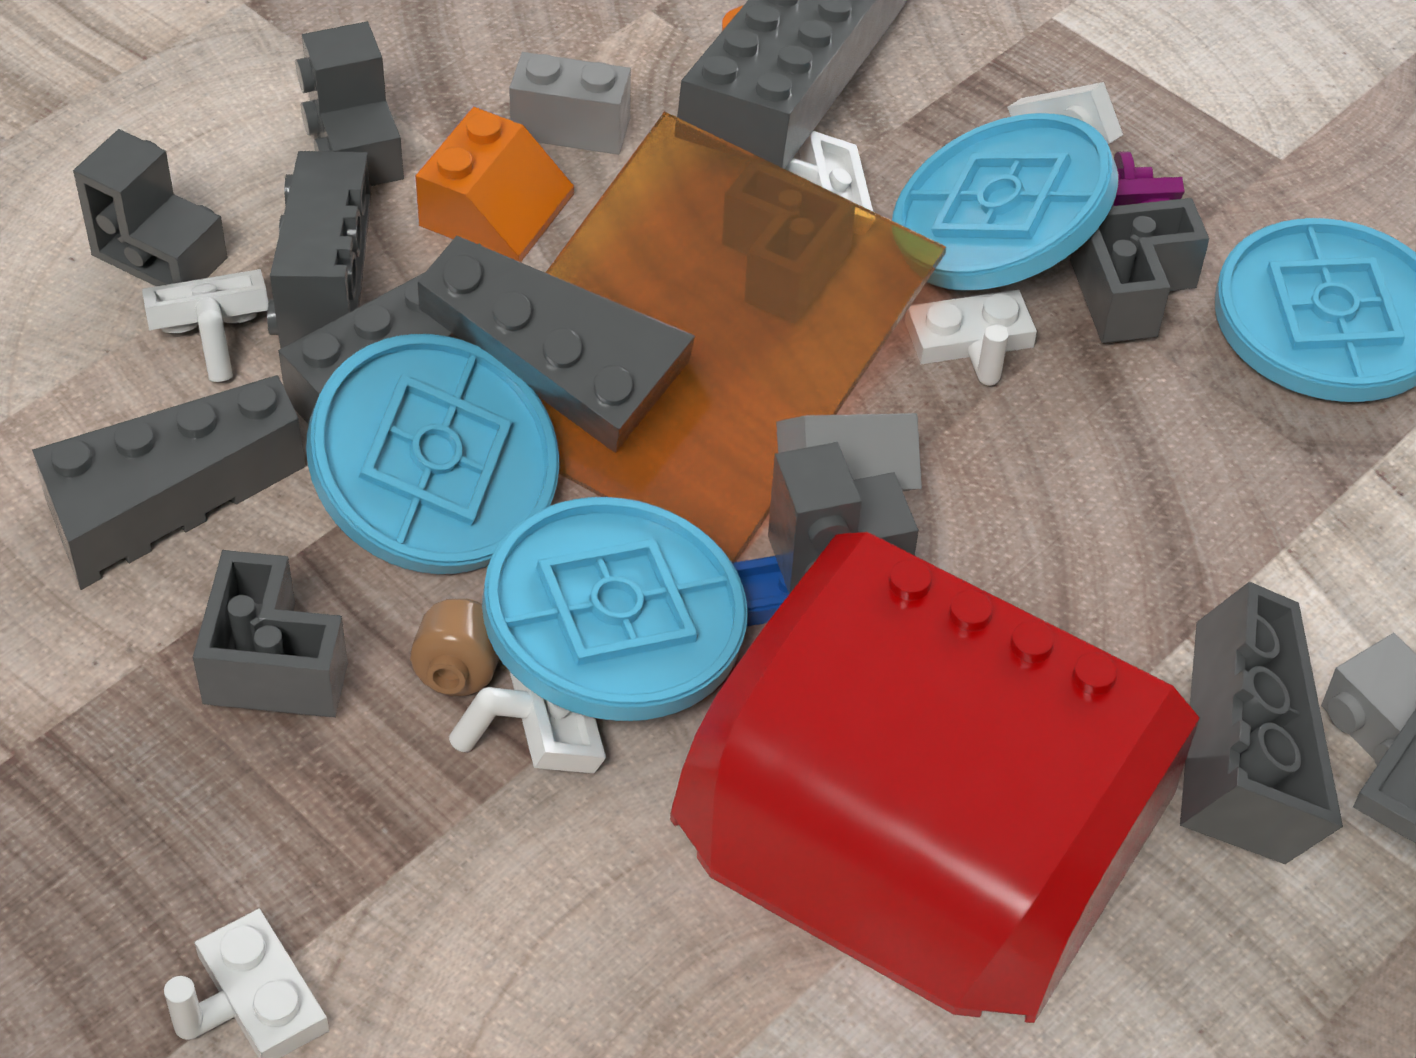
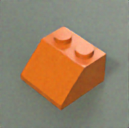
[415,106,574,262]

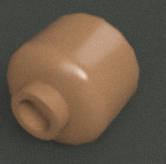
[410,599,499,696]

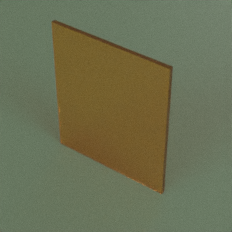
[539,111,946,563]

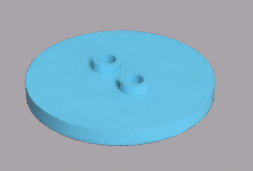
[892,113,1118,290]
[1215,218,1416,402]
[306,334,559,574]
[482,497,748,721]

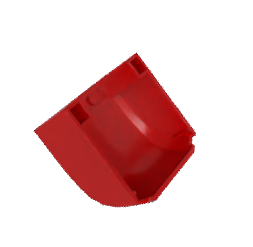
[670,532,1200,1023]

